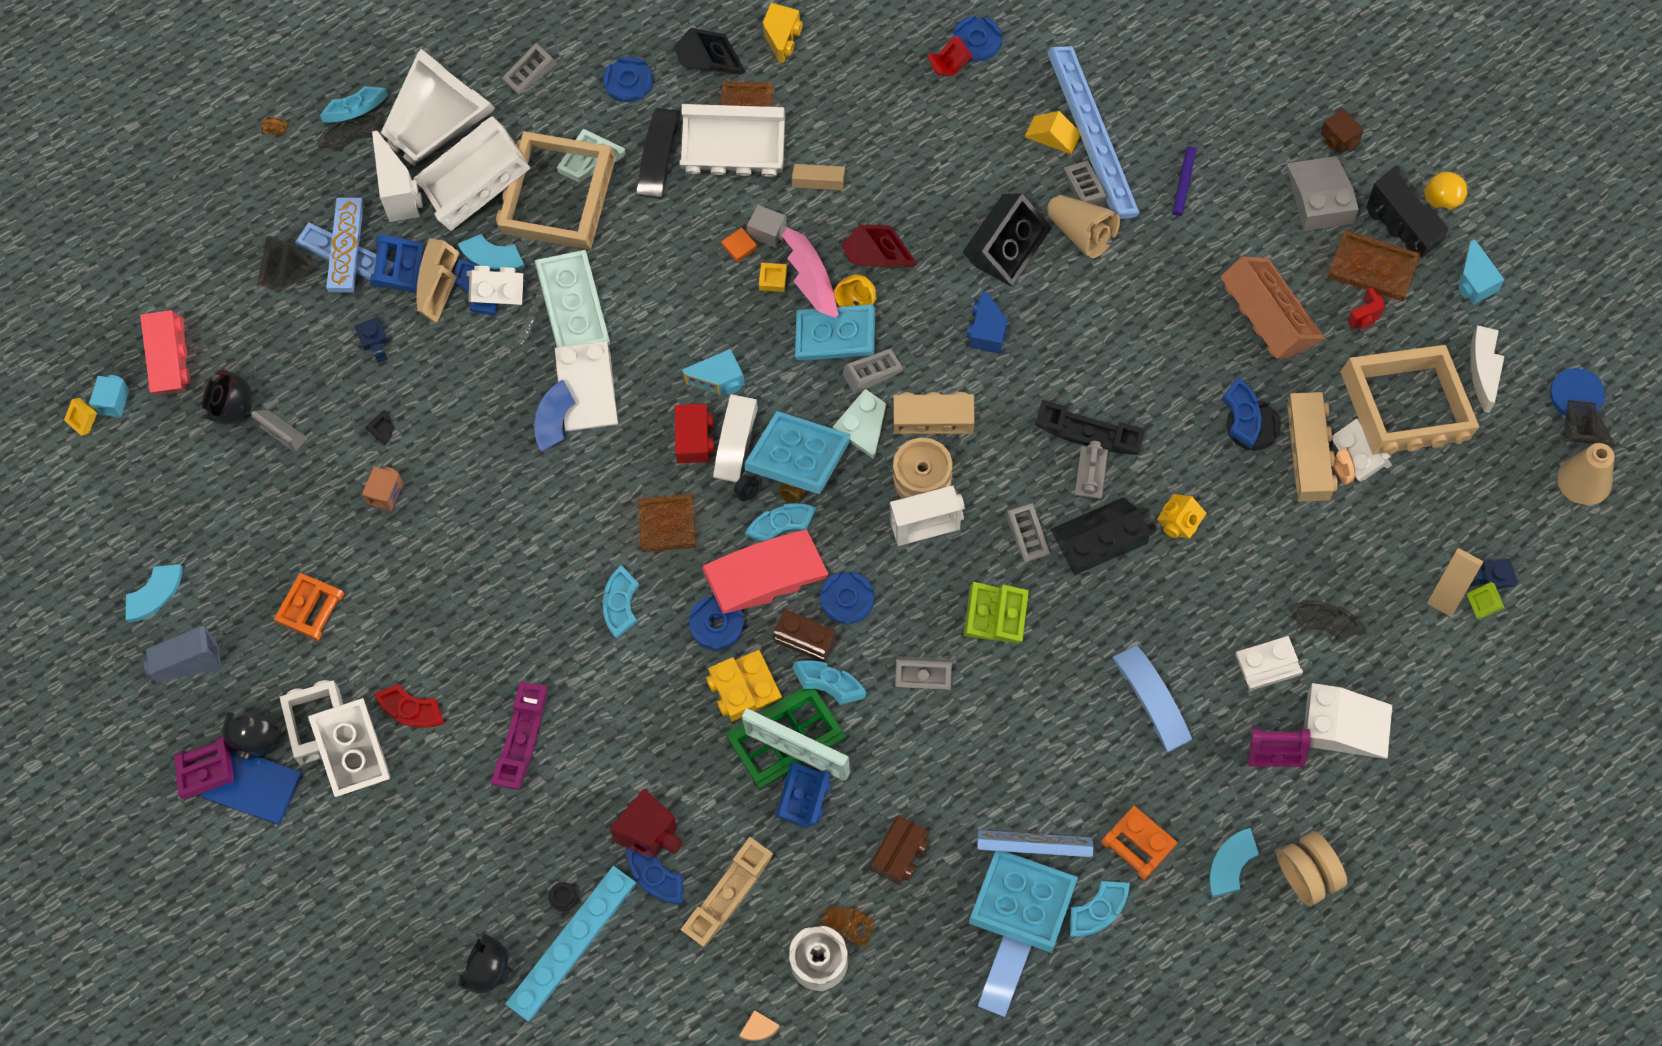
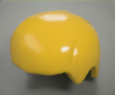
[1424,171,1468,210]
[834,274,876,307]

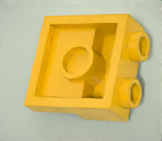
[706,650,782,722]

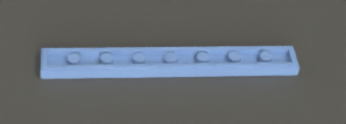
[1047,46,1139,219]

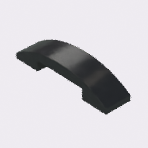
[637,108,681,199]
[1035,400,1145,455]

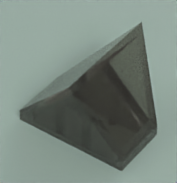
[258,236,320,293]
[1563,400,1616,447]

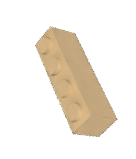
[1287,392,1337,502]

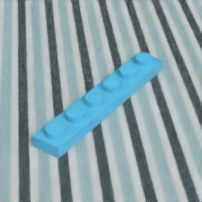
[505,866,636,1022]

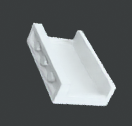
[679,104,785,177]
[414,116,530,231]

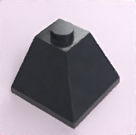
[673,28,746,75]

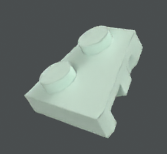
[557,129,626,183]
[833,389,886,458]

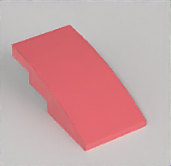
[702,529,828,614]

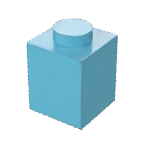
[89,375,130,418]

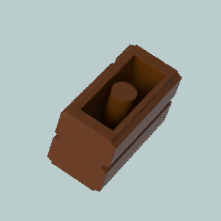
[774,609,836,662]
[870,815,930,886]

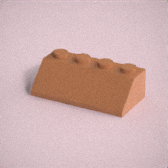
[1220,257,1325,359]

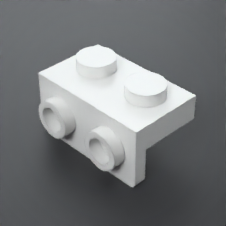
[467,266,523,305]
[1332,419,1392,482]

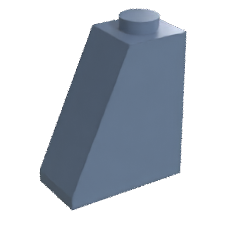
[144,626,221,683]

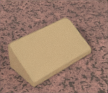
[792,164,845,190]

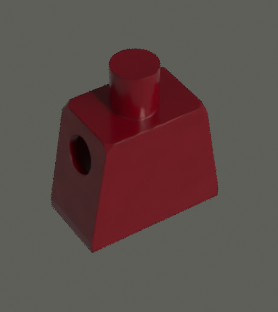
[610,789,683,858]

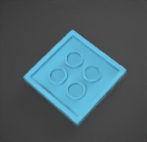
[745,411,851,494]
[969,851,1078,953]

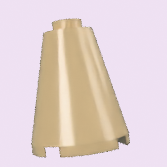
[1047,195,1120,258]
[1557,443,1614,506]

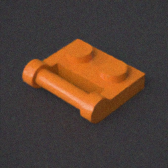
[274,573,344,641]
[1101,806,1178,881]

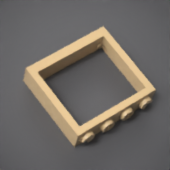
[496,131,616,250]
[1341,345,1479,455]

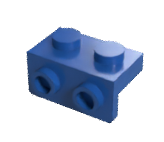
[775,762,831,828]

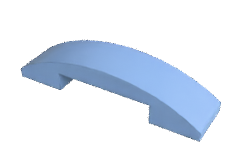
[1112,645,1192,752]
[978,936,1032,1017]

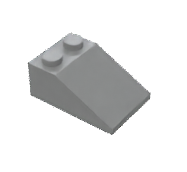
[1286,156,1359,231]

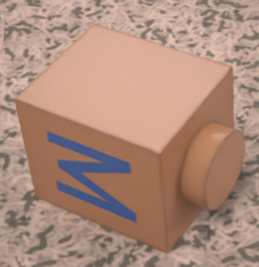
[362,466,403,511]

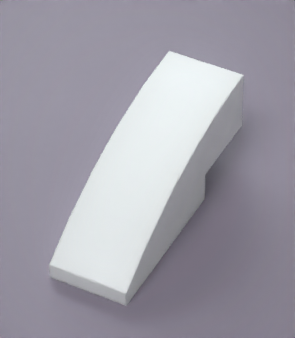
[1470,325,1504,413]
[713,394,758,482]

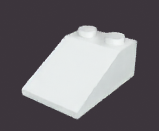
[372,131,423,222]
[555,341,618,431]
[1304,683,1392,759]
[308,698,391,797]

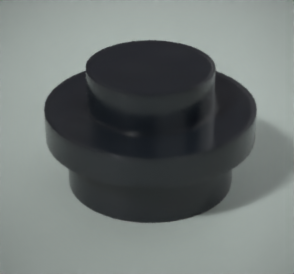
[734,475,759,502]
[548,882,577,911]

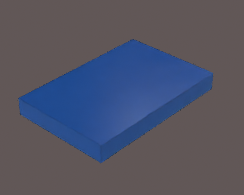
[201,749,303,825]

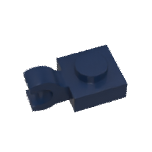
[354,316,389,363]
[1469,558,1518,590]

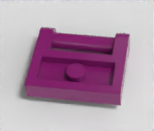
[1247,728,1311,767]
[174,736,234,800]

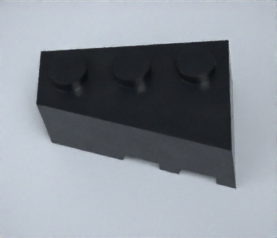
[1366,165,1448,258]

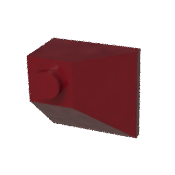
[841,224,918,267]

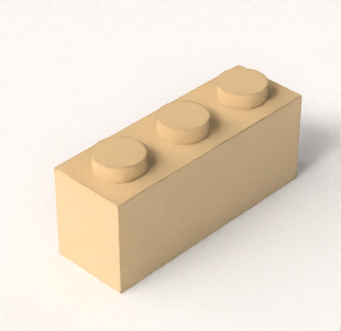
[894,392,974,434]

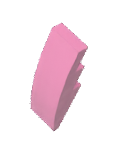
[781,228,838,318]

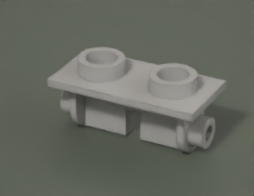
[1075,441,1108,499]

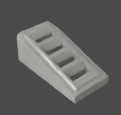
[502,43,557,95]
[1064,160,1107,206]
[842,348,903,395]
[1005,503,1050,563]

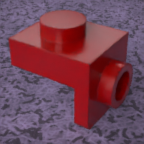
[927,36,973,76]
[1347,287,1385,330]

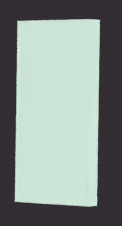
[535,250,610,348]
[742,708,850,781]

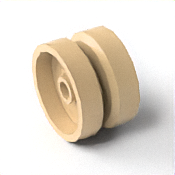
[893,437,952,499]
[1277,831,1347,907]

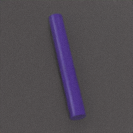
[1172,146,1196,216]

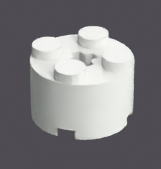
[789,926,848,991]

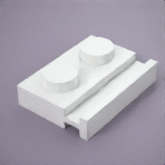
[1235,636,1303,691]

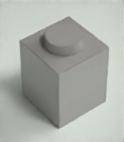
[747,205,789,248]

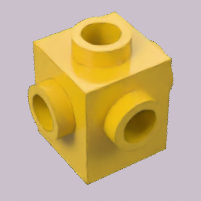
[1157,494,1206,539]

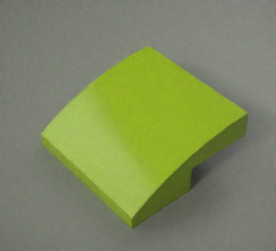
[963,582,1029,643]

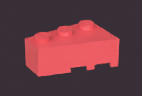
[140,310,190,395]

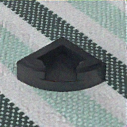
[365,410,393,446]

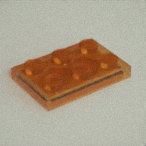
[1328,230,1420,302]

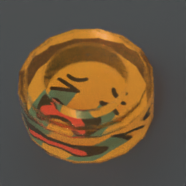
[261,117,287,135]

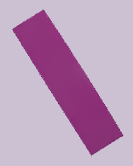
[491,681,548,790]

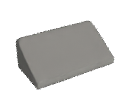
[251,410,307,452]
[895,656,952,690]

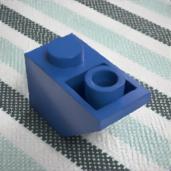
[966,291,1007,354]

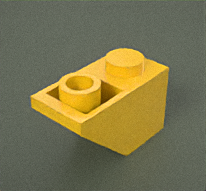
[763,3,803,63]

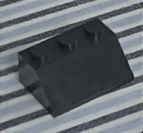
[962,193,1052,286]
[1051,497,1150,575]

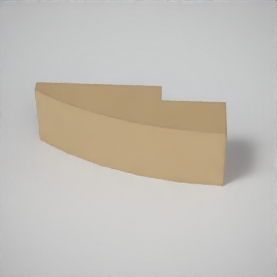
[417,238,460,323]
[1427,548,1484,617]

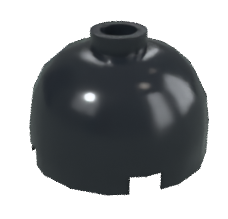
[202,370,253,424]
[222,712,282,760]
[458,933,511,994]

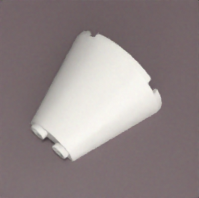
[381,49,495,166]

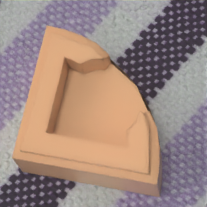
[1333,448,1355,485]
[739,1010,780,1041]

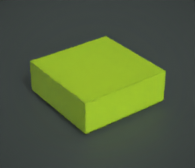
[1466,582,1505,619]

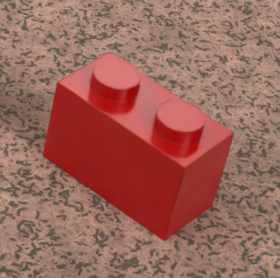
[675,404,714,464]

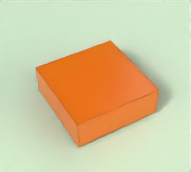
[721,227,758,263]

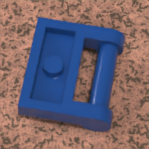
[370,234,424,293]

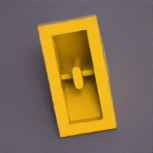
[1025,111,1080,154]

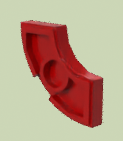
[374,684,445,728]

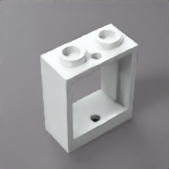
[890,486,965,546]
[280,680,343,765]

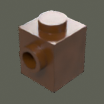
[1320,108,1364,155]

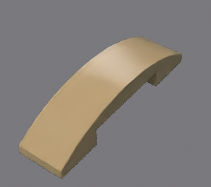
[680,837,773,947]

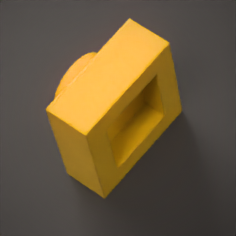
[759,263,787,292]
[64,398,97,436]

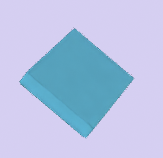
[795,304,875,360]

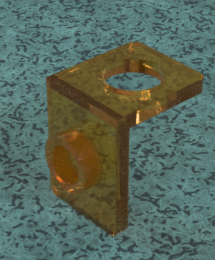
[821,906,875,948]

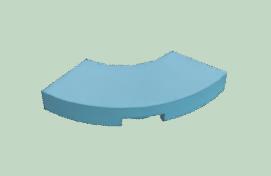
[320,86,388,123]
[458,234,525,272]
[745,503,817,542]
[126,564,183,623]
[603,565,640,639]
[793,660,866,705]
[1209,828,1259,898]
[1070,881,1130,937]

